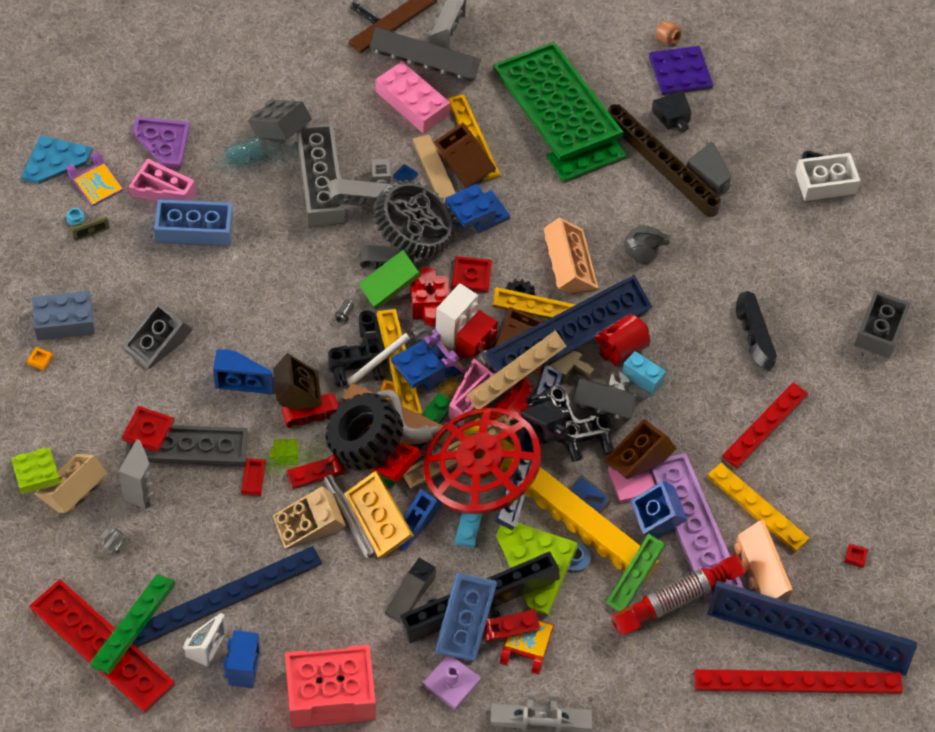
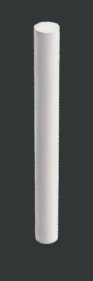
[347,333,410,386]

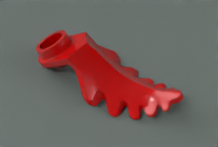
[490,377,533,422]

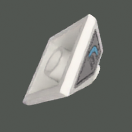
[183,613,226,667]

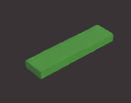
[606,534,666,611]

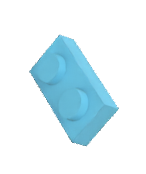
[455,513,482,548]

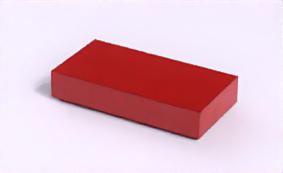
[241,458,266,497]

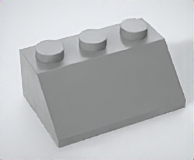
[427,0,467,49]
[118,439,155,508]

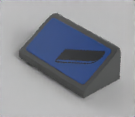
[569,475,611,514]

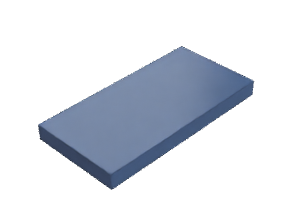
[435,573,497,661]

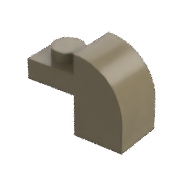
[549,351,594,384]

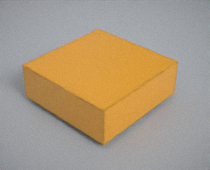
[26,347,53,371]

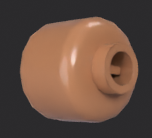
[655,21,682,46]

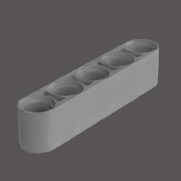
[328,179,411,207]

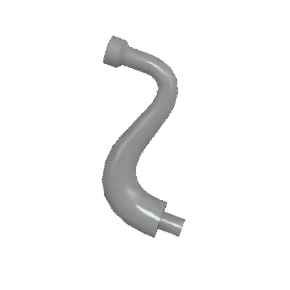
[376,390,440,444]

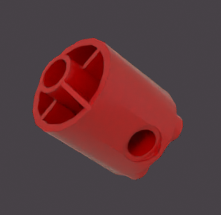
[594,314,651,366]

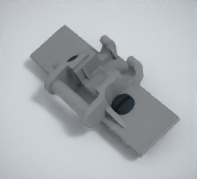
[490,692,592,732]

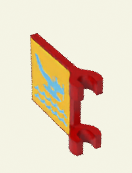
[499,620,554,675]

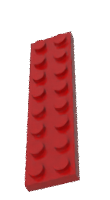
[29,579,175,714]

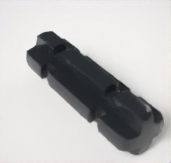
[350,1,380,24]

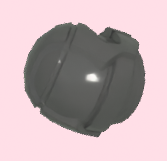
[624,225,670,263]

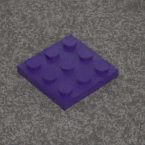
[649,45,713,95]

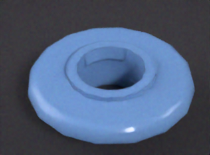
[569,542,591,571]

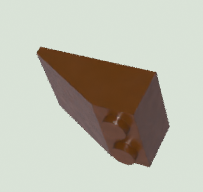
[603,419,677,479]

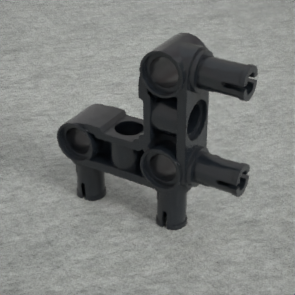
[328,310,387,387]
[526,385,614,462]

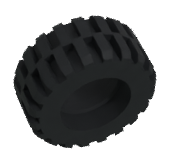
[326,393,403,471]

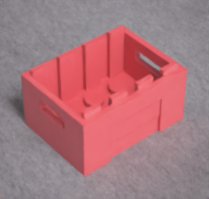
[285,645,375,728]

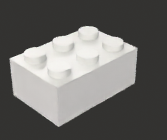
[795,153,860,201]
[436,284,479,351]

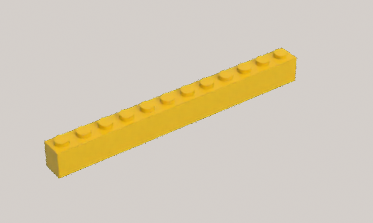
[463,418,659,582]

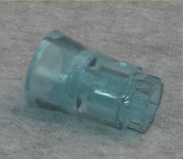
[224,135,265,165]

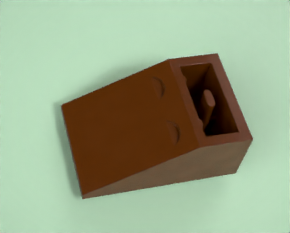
[433,122,496,188]
[494,307,544,347]

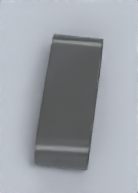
[360,245,415,270]

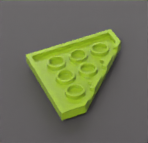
[496,523,578,616]

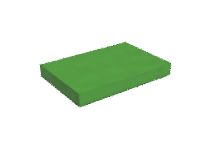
[359,250,421,310]

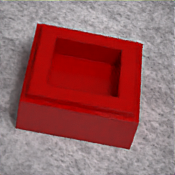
[844,543,869,568]

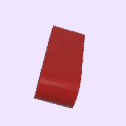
[281,393,339,428]

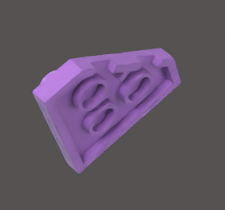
[133,117,190,169]

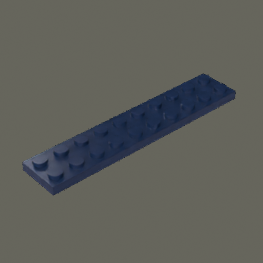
[485,274,652,373]
[707,581,918,676]

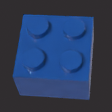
[631,481,687,538]
[224,630,260,688]

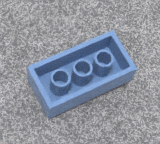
[154,199,233,246]

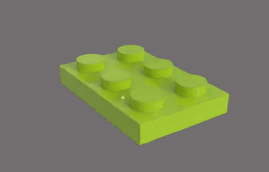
[11,447,61,494]

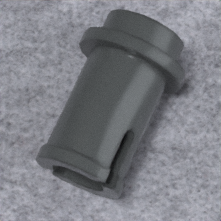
[335,299,354,324]

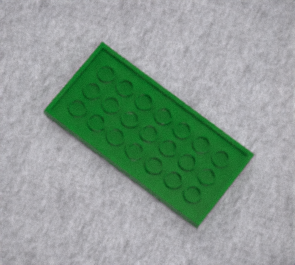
[493,42,623,161]

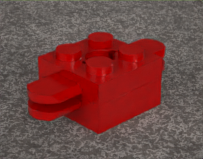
[410,267,450,326]

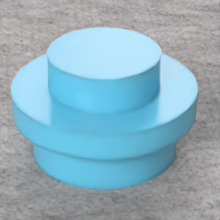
[66,208,85,226]

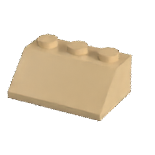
[35,454,108,513]

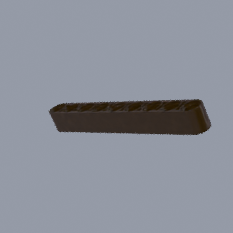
[608,104,721,217]

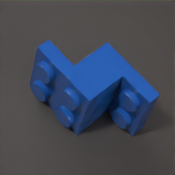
[445,184,510,233]
[391,340,460,391]

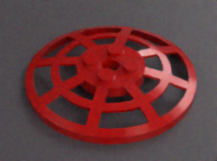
[424,408,541,514]

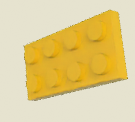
[344,471,413,559]

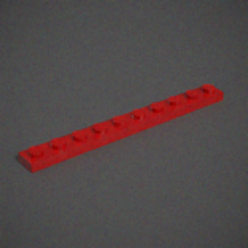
[694,669,903,694]

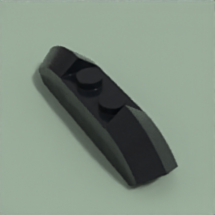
[736,291,777,371]

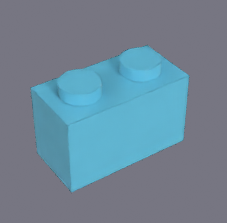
[622,351,666,395]

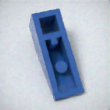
[399,490,442,551]

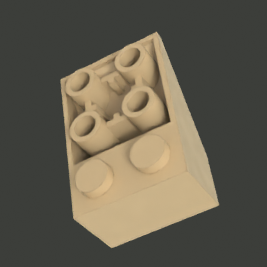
[272,486,346,549]

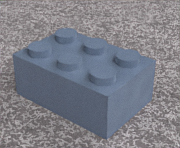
[32,291,95,340]

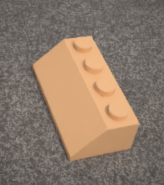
[543,217,599,293]
[734,520,792,602]

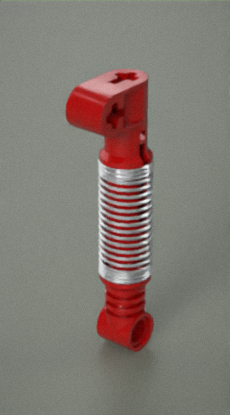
[610,554,746,635]

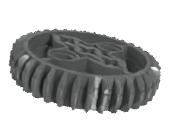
[373,180,457,260]

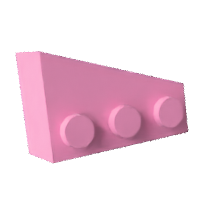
[128,159,198,201]
[449,358,494,427]

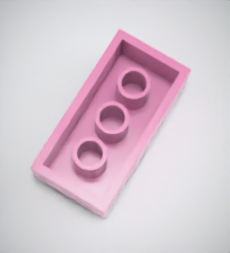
[376,62,450,133]

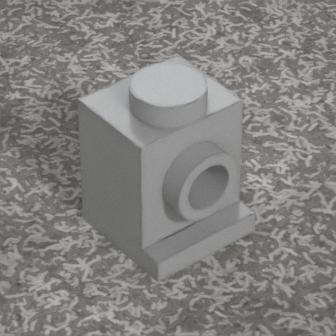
[371,159,391,184]

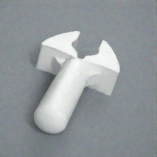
[609,372,630,391]

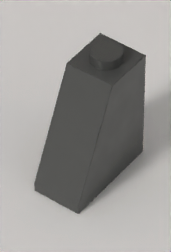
[686,141,732,195]

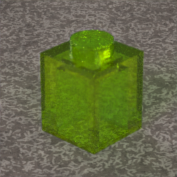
[270,439,298,466]

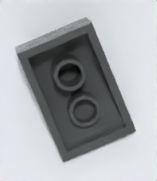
[123,302,193,369]

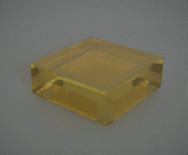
[436,375,460,399]

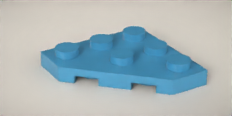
[21,135,93,184]

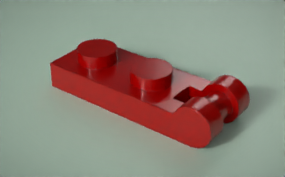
[287,454,346,489]
[484,609,540,642]

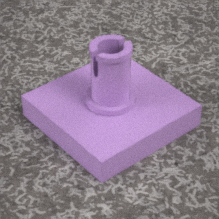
[423,656,481,710]

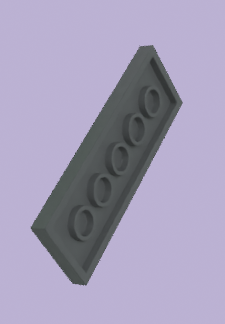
[125,425,248,466]

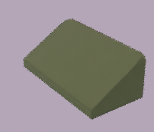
[70,216,109,240]

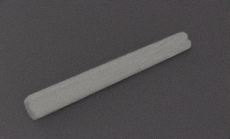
[324,475,375,558]

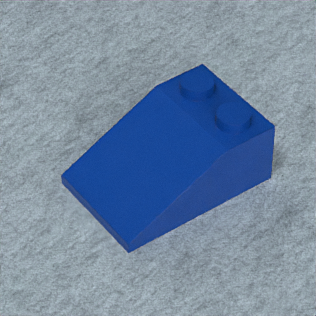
[213,349,273,394]

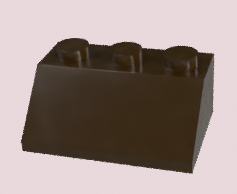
[273,353,322,410]

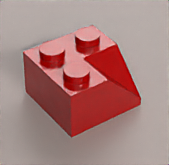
[455,310,498,357]

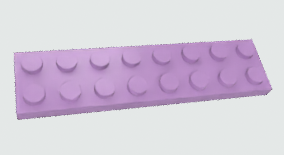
[650,453,743,601]

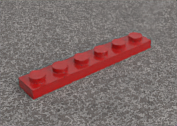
[722,382,808,469]

